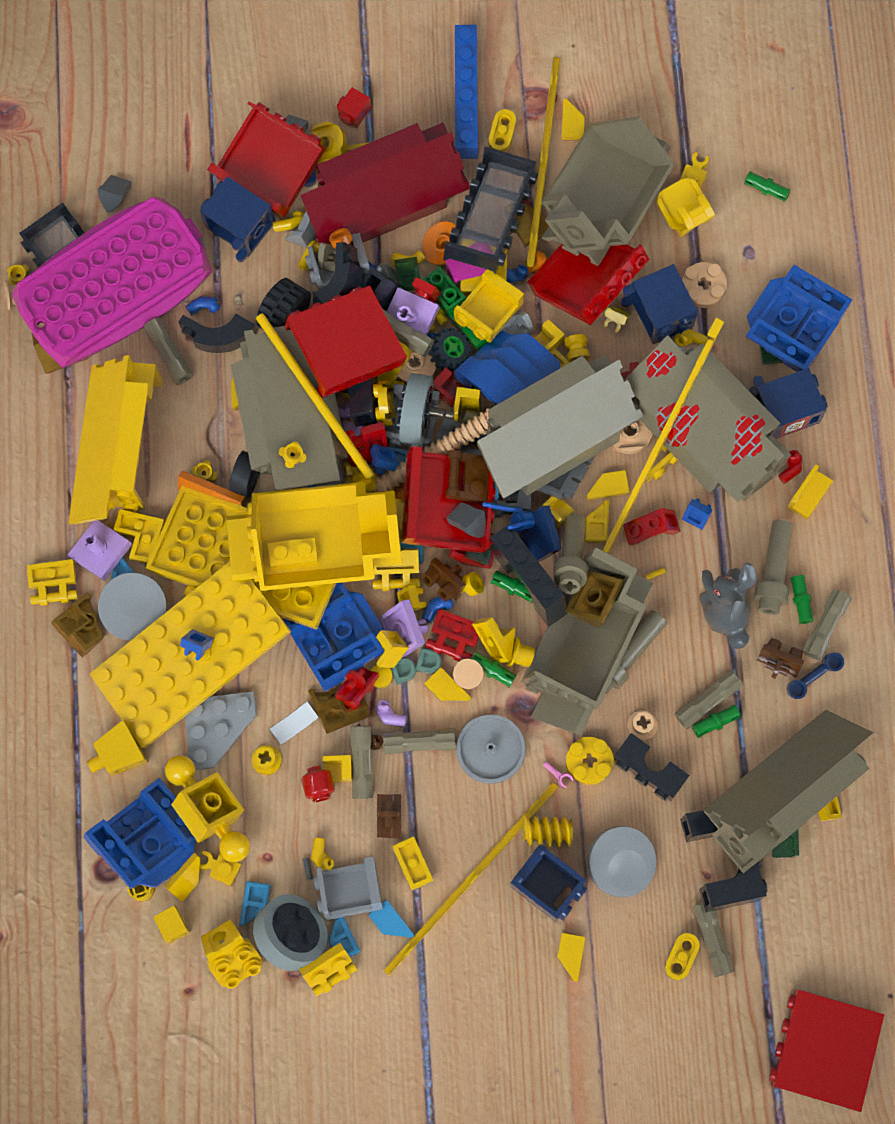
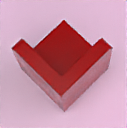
[433,368,464,408]

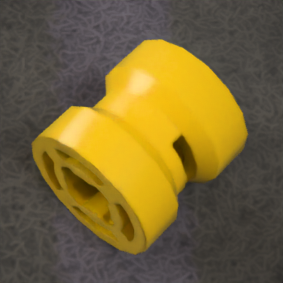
[564,334,590,363]
[127,885,155,902]

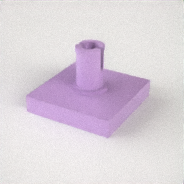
[387,288,440,335]
[67,520,132,581]
[378,600,428,658]

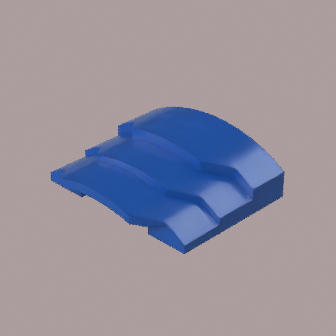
[746,265,853,372]
[454,330,560,406]
[282,582,384,692]
[83,778,196,890]

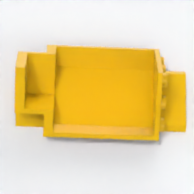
[68,355,163,525]
[227,482,402,591]

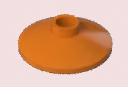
[422,221,463,265]

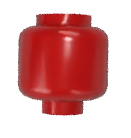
[301,766,335,803]

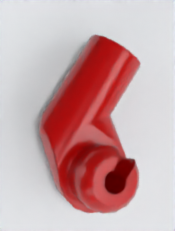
[778,450,803,484]

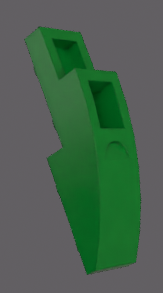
[421,266,488,350]

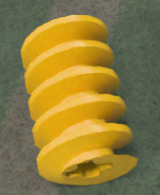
[522,816,573,847]

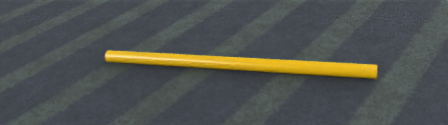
[256,313,374,480]

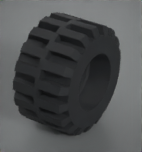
[256,277,311,330]

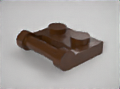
[445,450,489,503]

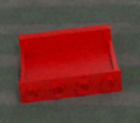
[207,101,327,218]
[527,244,650,326]
[284,286,407,398]
[401,446,496,553]
[769,990,885,1112]

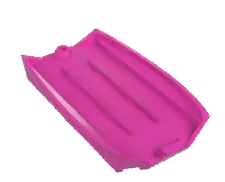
[12,197,212,368]

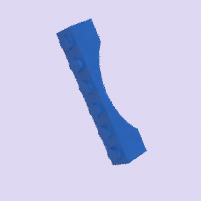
[455,25,478,159]

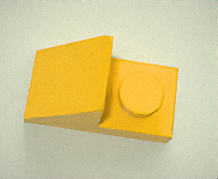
[472,617,515,663]

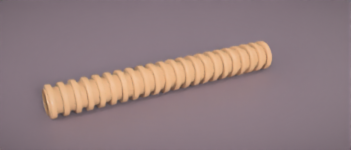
[368,408,489,493]

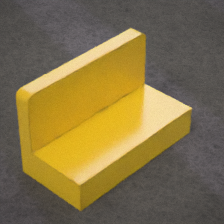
[453,387,481,422]
[787,464,833,520]

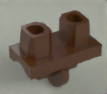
[422,557,466,602]
[757,638,804,679]
[377,794,401,838]

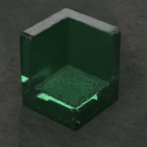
[395,257,420,291]
[772,829,799,858]

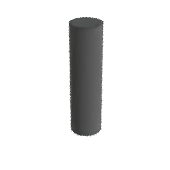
[303,858,313,880]

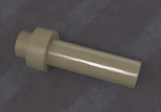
[554,513,588,594]
[754,520,793,615]
[605,610,667,694]

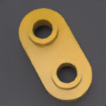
[489,109,516,152]
[665,933,700,981]

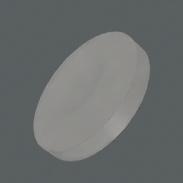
[98,573,167,641]
[456,715,525,784]
[587,826,657,897]

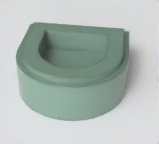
[416,647,442,674]
[391,658,416,685]

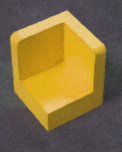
[534,319,565,352]
[542,496,574,528]
[376,630,409,668]
[322,755,353,783]
[154,905,191,944]

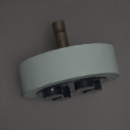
[397,373,454,445]
[253,894,328,971]

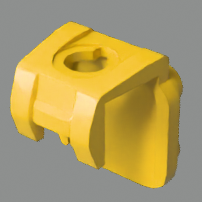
[656,178,715,238]
[201,919,263,989]

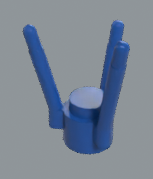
[482,502,535,533]

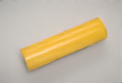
[645,567,666,580]

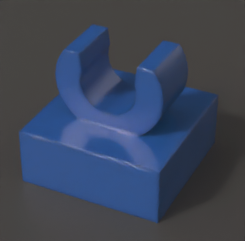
[370,444,398,475]
[682,499,713,530]
[180,629,213,661]

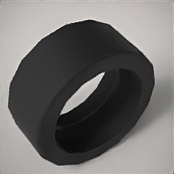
[230,451,260,497]

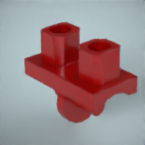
[335,666,379,709]

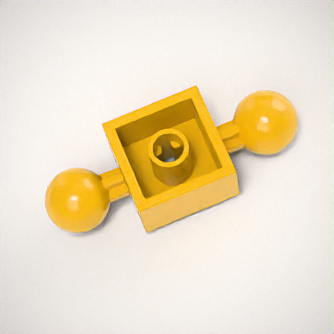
[165,755,250,862]

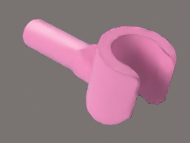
[543,761,573,788]

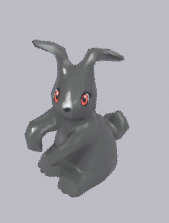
[699,563,757,649]

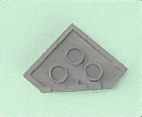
[185,691,257,771]

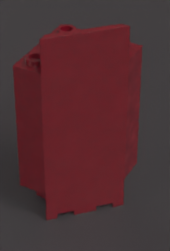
[301,122,470,245]

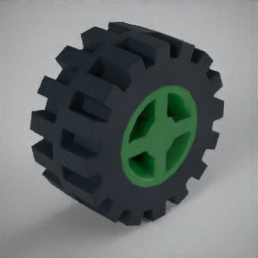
[428,328,472,372]

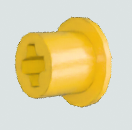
[507,637,535,668]
[251,745,282,775]

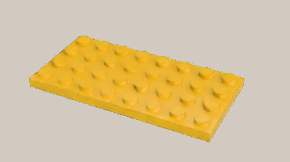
[145,486,336,630]
[89,561,291,749]

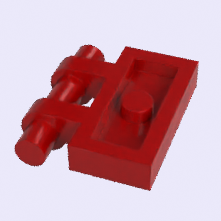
[345,422,388,467]
[425,609,479,662]

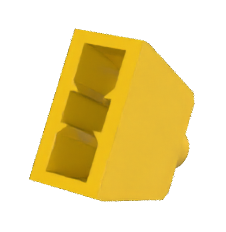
[86,720,148,776]

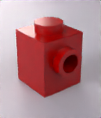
[337,87,372,128]

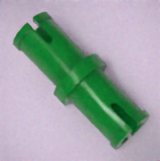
[744,171,791,202]
[490,570,533,603]
[790,575,814,624]
[472,651,517,688]
[692,704,741,739]

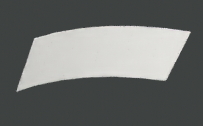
[270,702,318,745]

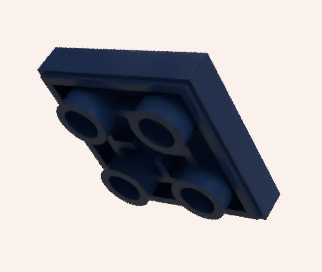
[519,505,562,562]

